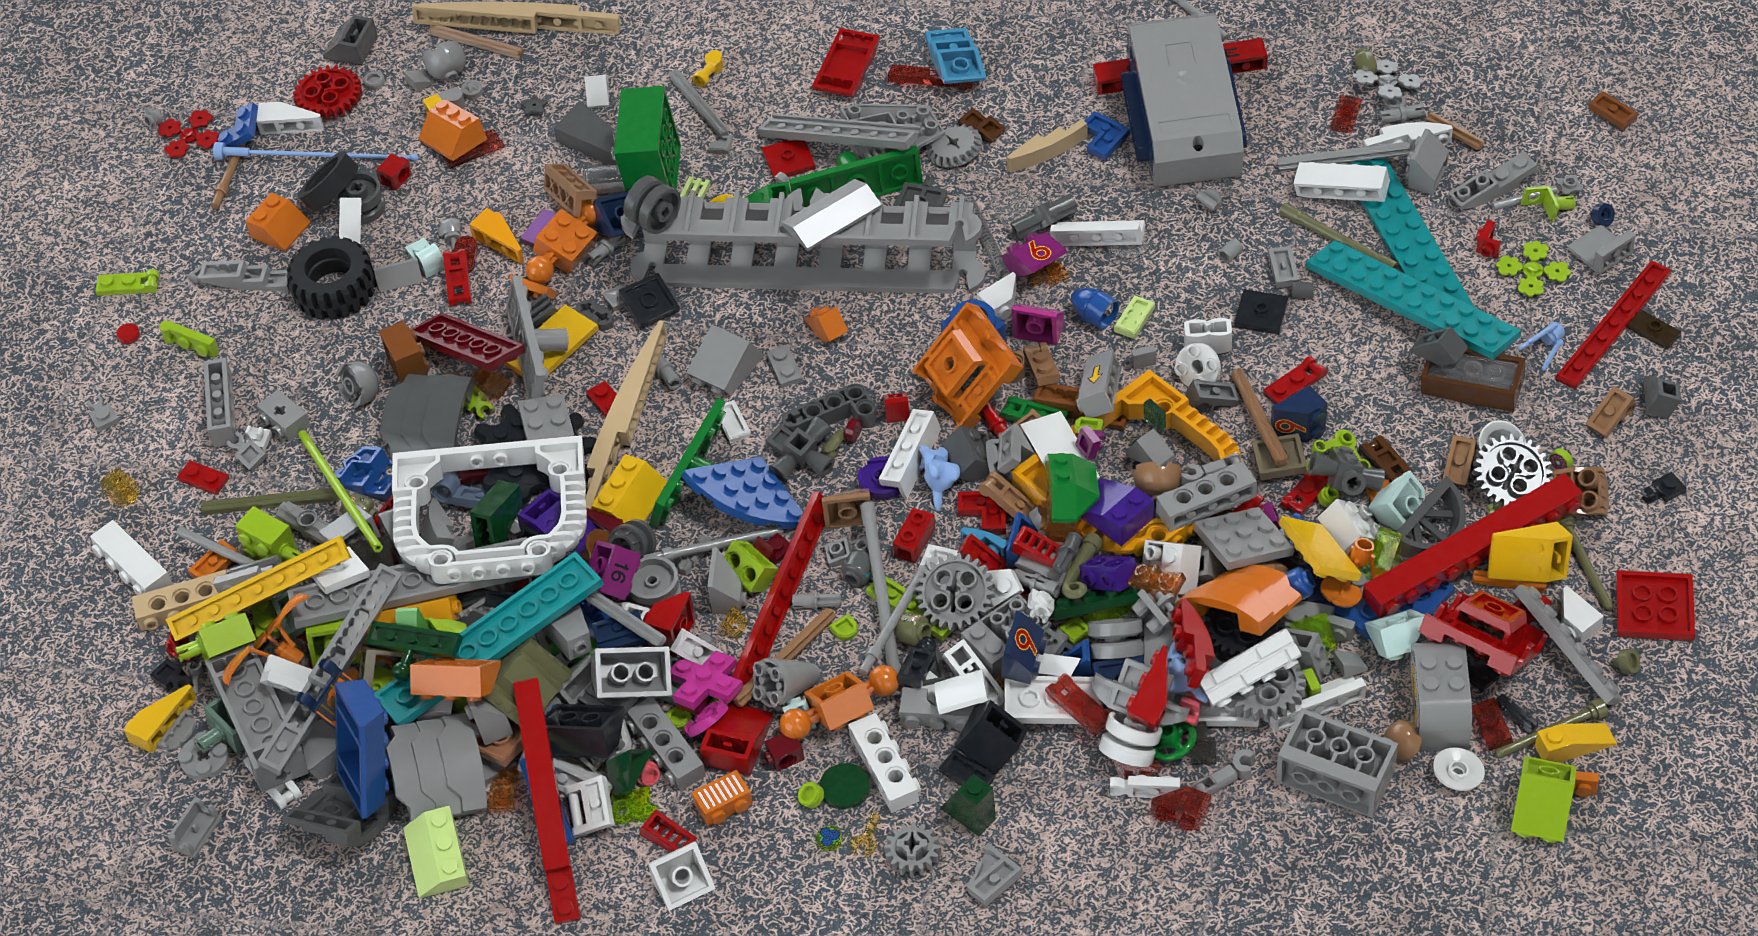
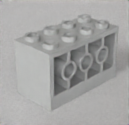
[1276,708,1398,818]

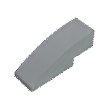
[421,498,454,546]

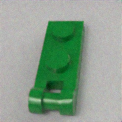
[999,396,1069,422]

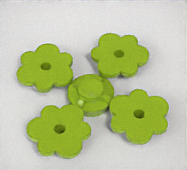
[1496,241,1571,297]

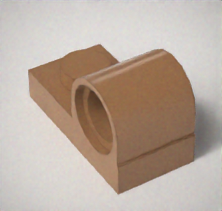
[1586,386,1636,439]
[1442,435,1477,488]

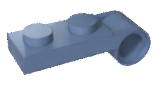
[432,473,487,509]

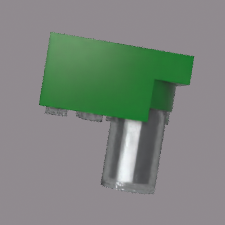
[582,86,681,199]

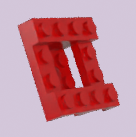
[1418,590,1549,676]

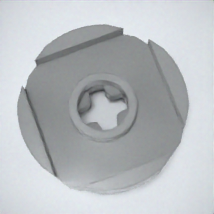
[178,732,229,780]

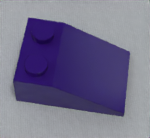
[1081,478,1154,547]

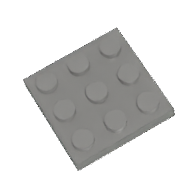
[1193,507,1294,570]

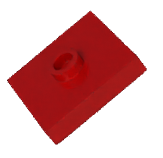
[761,140,816,181]

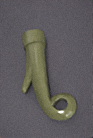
[1062,532,1103,600]

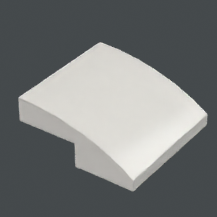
[934,669,988,715]

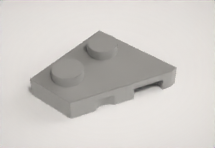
[967,843,1024,907]

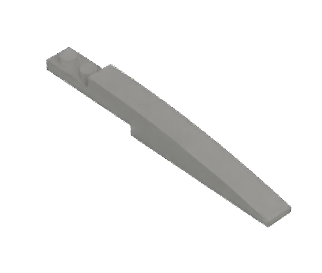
[257,563,402,776]

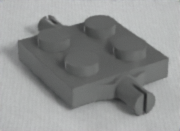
[895,174,947,207]

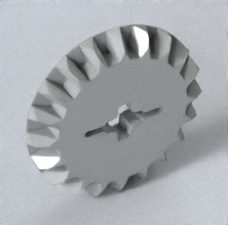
[926,124,982,167]

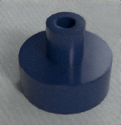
[1590,203,1615,226]

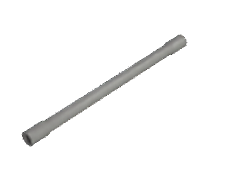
[860,502,904,700]

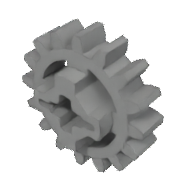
[884,822,941,877]

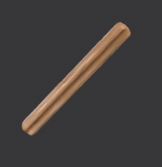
[429,25,523,59]

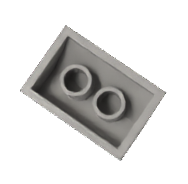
[591,647,672,699]

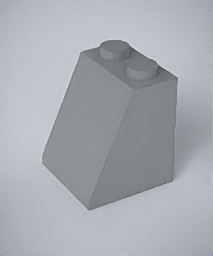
[686,325,764,396]

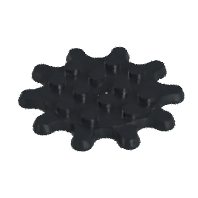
[474,404,597,505]

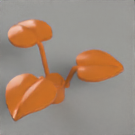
[1320,538,1392,607]
[222,594,309,686]

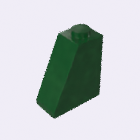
[470,480,523,548]
[940,774,996,836]

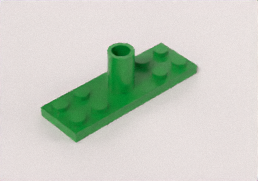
[789,145,923,207]
[649,397,726,528]

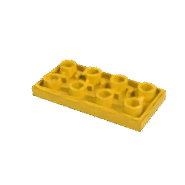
[504,304,599,376]
[1278,516,1362,582]

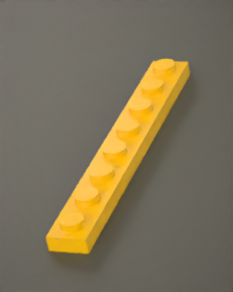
[165,536,352,641]

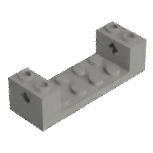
[205,643,309,792]

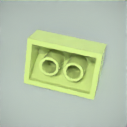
[403,806,469,899]

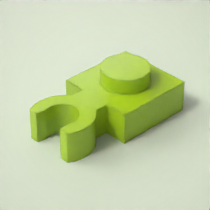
[464,385,496,420]

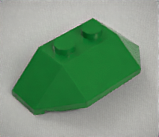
[1045,453,1100,523]

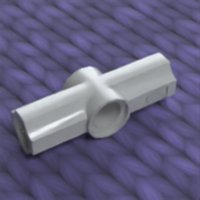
[276,501,329,544]

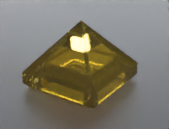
[720,606,749,640]

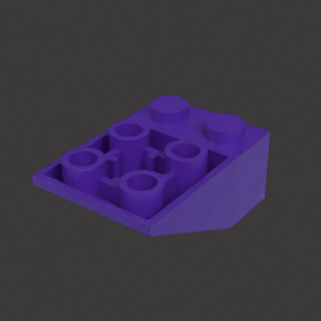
[517,488,598,556]

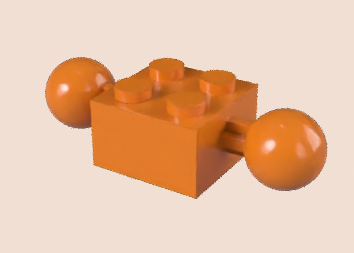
[525,199,597,284]
[779,665,899,740]

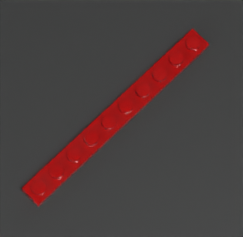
[732,491,825,686]

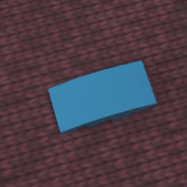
[925,28,986,84]

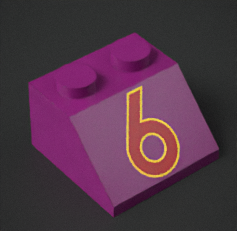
[1001,232,1068,279]

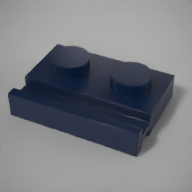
[591,610,649,648]

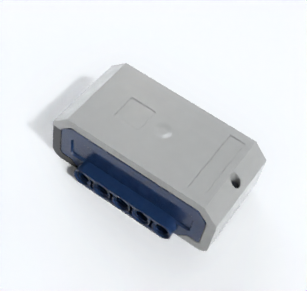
[1121,13,1247,187]

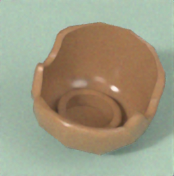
[1384,719,1422,762]

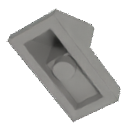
[997,423,1035,474]

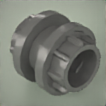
[608,519,657,559]

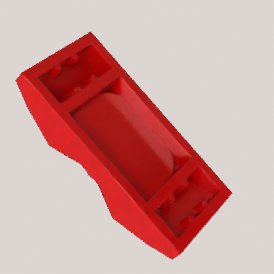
[812,28,880,97]

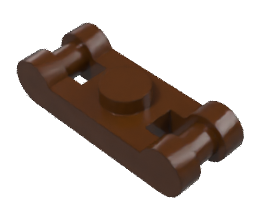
[1359,435,1414,483]

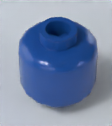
[1285,567,1316,601]

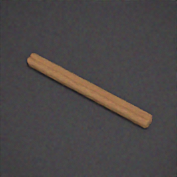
[1231,368,1288,467]
[732,608,836,707]

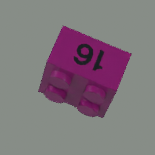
[588,540,641,600]

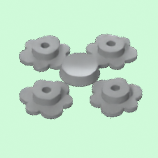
[1353,59,1423,100]

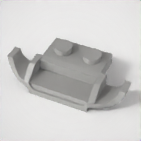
[1091,658,1190,725]

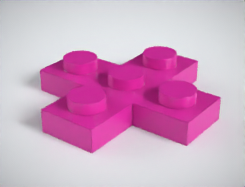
[670,651,743,710]

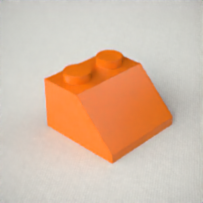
[245,192,311,252]

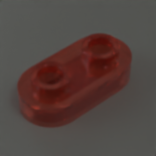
[452,236,478,273]

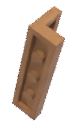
[543,164,597,217]

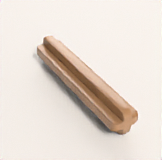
[1426,112,1484,150]

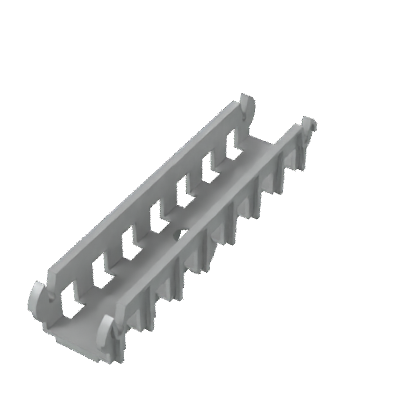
[621,188,986,294]

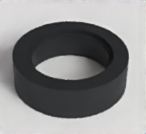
[298,151,359,212]

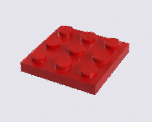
[1616,570,1695,641]

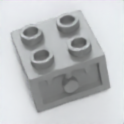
[1568,225,1636,275]

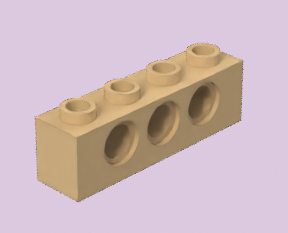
[132,570,227,631]

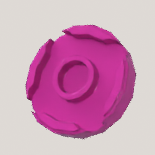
[683,699,728,738]

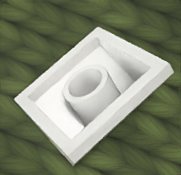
[648,841,716,911]

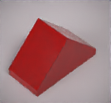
[883,392,910,423]

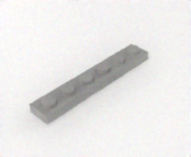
[1513,584,1623,706]

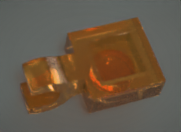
[1028,260,1070,288]

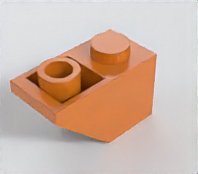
[803,305,849,342]

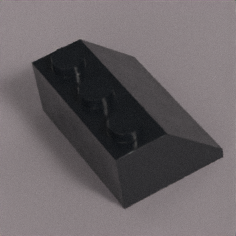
[545,704,625,758]

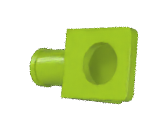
[1520,186,1576,222]

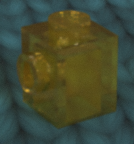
[100,467,140,508]

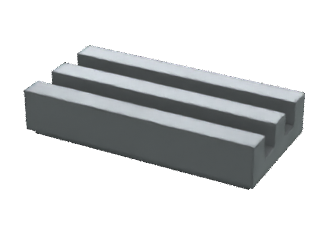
[531,293,558,328]

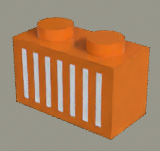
[691,770,753,826]

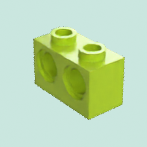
[724,540,779,593]

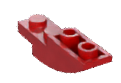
[1171,598,1215,689]

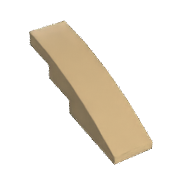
[1006,119,1088,173]

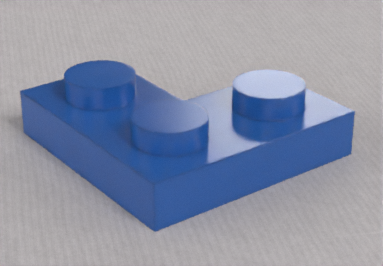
[218,102,258,147]
[1084,111,1130,161]

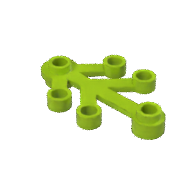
[1306,429,1371,508]

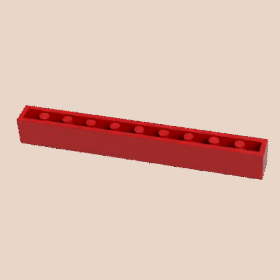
[1362,473,1583,618]

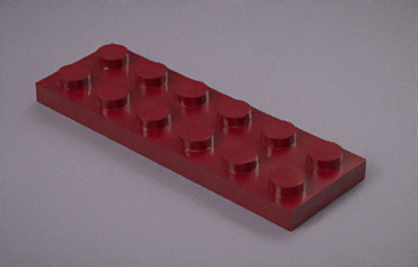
[412,312,525,372]

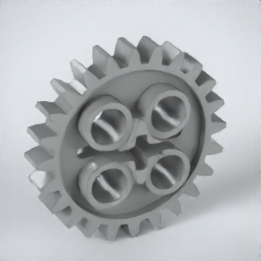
[916,553,996,632]
[1229,664,1306,722]

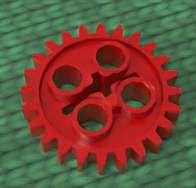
[293,65,363,120]

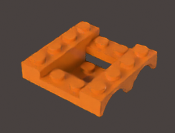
[912,302,1024,431]

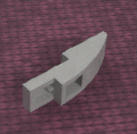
[1448,151,1538,209]
[1284,601,1355,642]

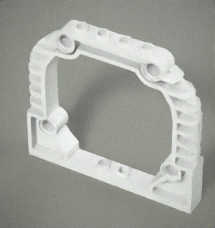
[392,435,587,584]

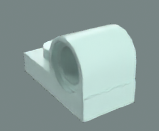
[405,238,445,278]

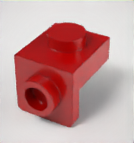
[1476,220,1501,258]

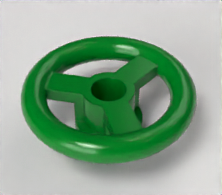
[1153,722,1197,762]

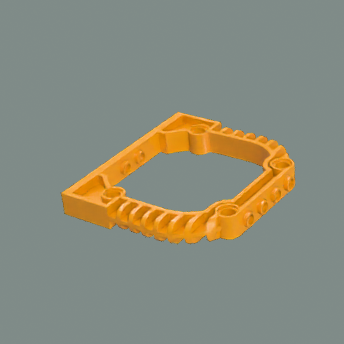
[1011,369,1242,557]

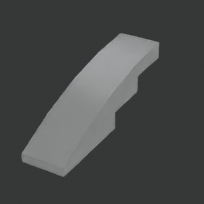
[198,260,290,292]

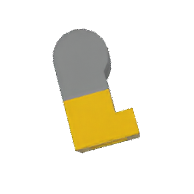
[423,88,465,114]

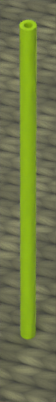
[298,430,383,552]

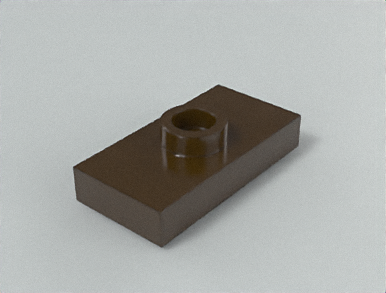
[1628,310,1681,350]

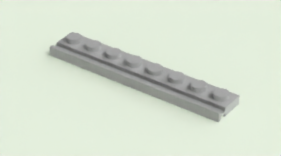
[758,114,923,150]

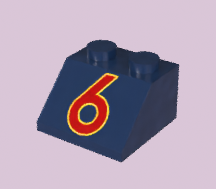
[1271,385,1327,442]
[1001,610,1047,685]

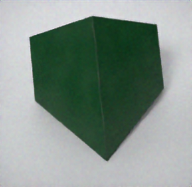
[606,749,652,799]

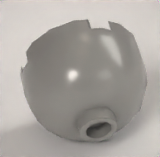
[422,41,466,81]
[337,361,380,408]

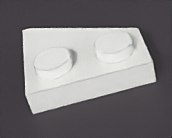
[964,569,1024,616]

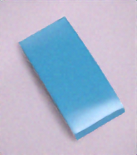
[960,527,1008,560]

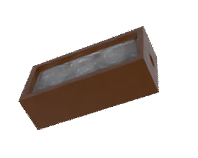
[1421,348,1526,412]

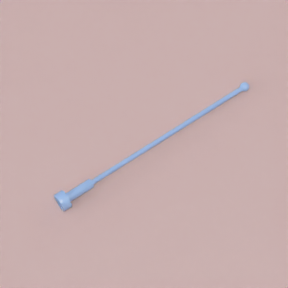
[213,142,419,162]

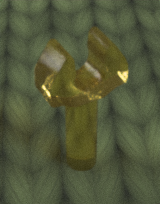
[851,813,880,858]

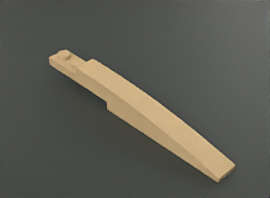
[412,2,621,34]
[586,320,668,509]

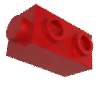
[892,508,936,563]

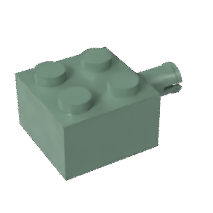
[195,696,244,754]

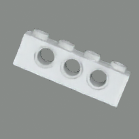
[848,713,921,813]

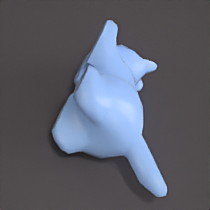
[919,445,960,511]
[1168,642,1208,703]

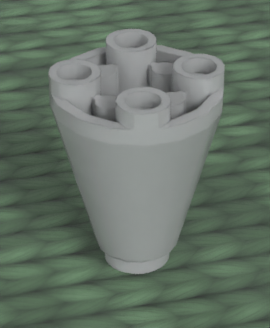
[752,658,820,708]

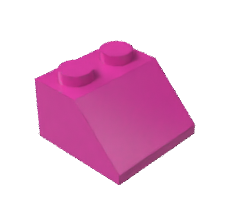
[1011,304,1064,345]

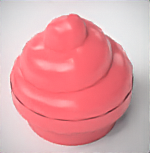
[637,760,660,786]

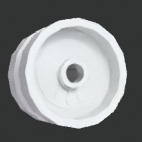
[1099,711,1162,767]

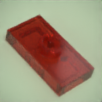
[1330,95,1362,134]

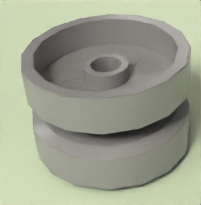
[628,556,682,609]
[1088,618,1144,660]

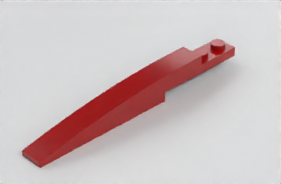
[513,677,581,924]

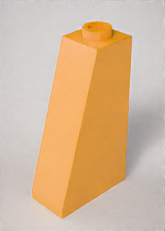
[377,594,462,624]

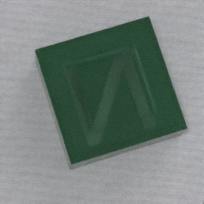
[1144,399,1166,432]

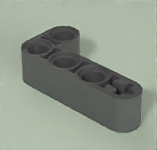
[782,383,877,432]

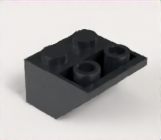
[954,699,1028,775]

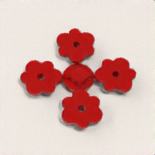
[158,110,219,158]

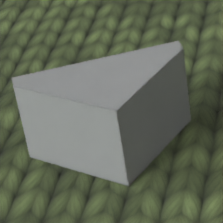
[1125,428,1175,466]

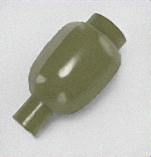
[1354,48,1377,83]

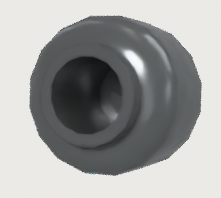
[841,550,873,586]

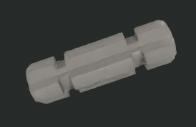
[677,535,711,575]

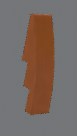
[1033,384,1129,432]

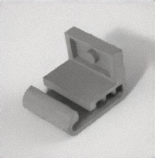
[213,555,282,604]

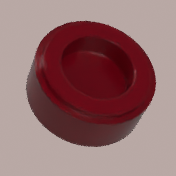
[844,418,862,443]

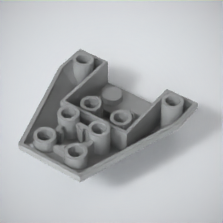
[840,104,945,160]

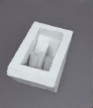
[584,75,609,108]

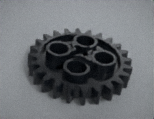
[1204,607,1285,659]

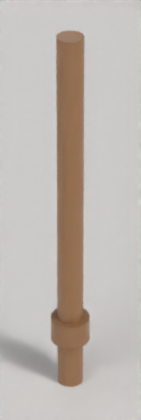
[211,142,247,209]

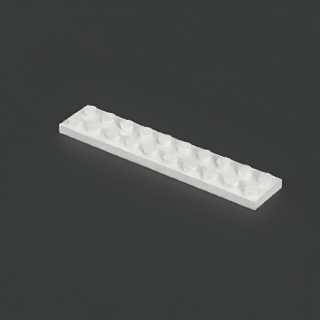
[1004,676,1259,727]

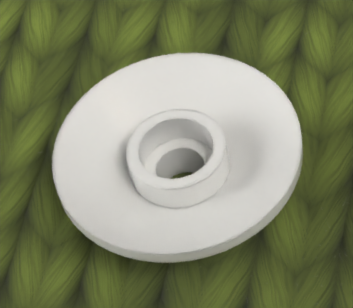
[1433,748,1485,791]

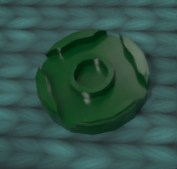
[820,763,870,810]

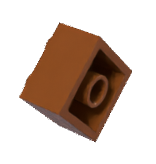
[379,321,430,383]

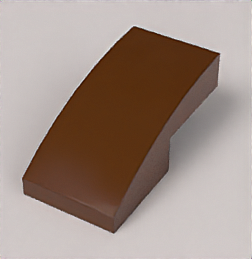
[957,107,1006,143]

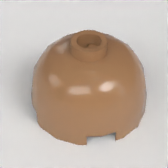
[1134,462,1181,503]

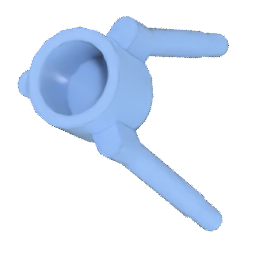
[1517,322,1565,371]

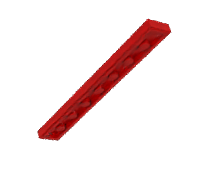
[1555,260,1672,390]

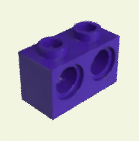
[1079,555,1140,591]

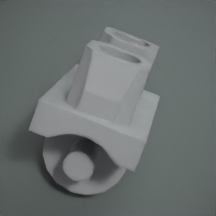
[1132,589,1176,636]

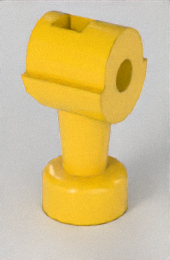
[692,50,724,88]

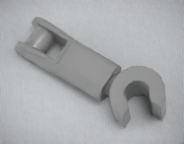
[1181,453,1245,486]
[1191,749,1255,801]

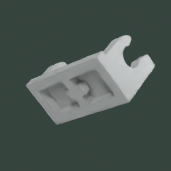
[168,797,222,858]

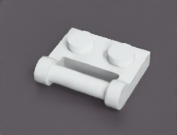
[564,775,615,838]

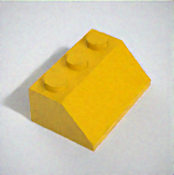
[591,454,667,523]

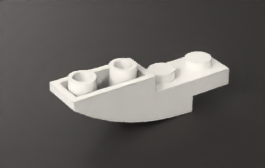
[1363,122,1453,152]

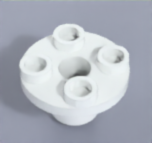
[1174,343,1221,387]

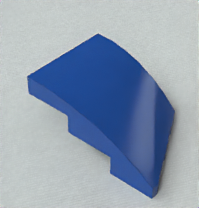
[324,446,393,501]

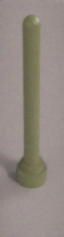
[1557,513,1614,612]
[1495,697,1608,758]

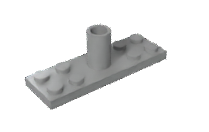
[506,276,568,399]

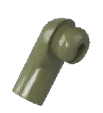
[822,429,845,458]

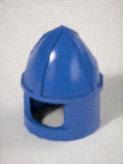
[1071,287,1120,330]

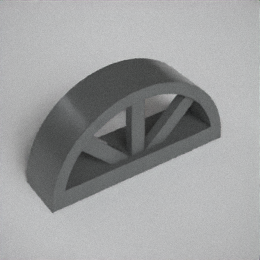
[1384,476,1466,558]

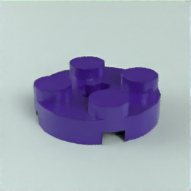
[858,456,900,500]

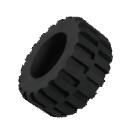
[286,236,376,320]

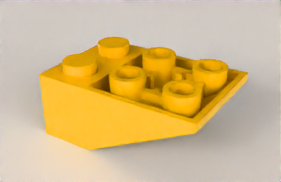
[1487,522,1573,583]

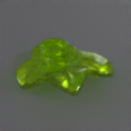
[611,786,658,824]

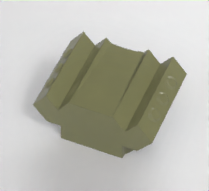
[483,637,572,726]

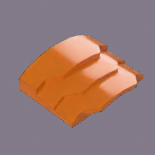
[1175,564,1302,636]

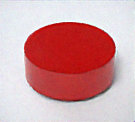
[116,323,140,344]

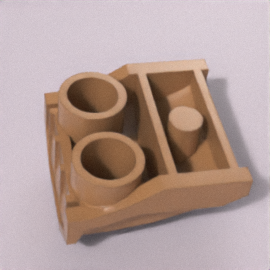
[1551,466,1609,517]

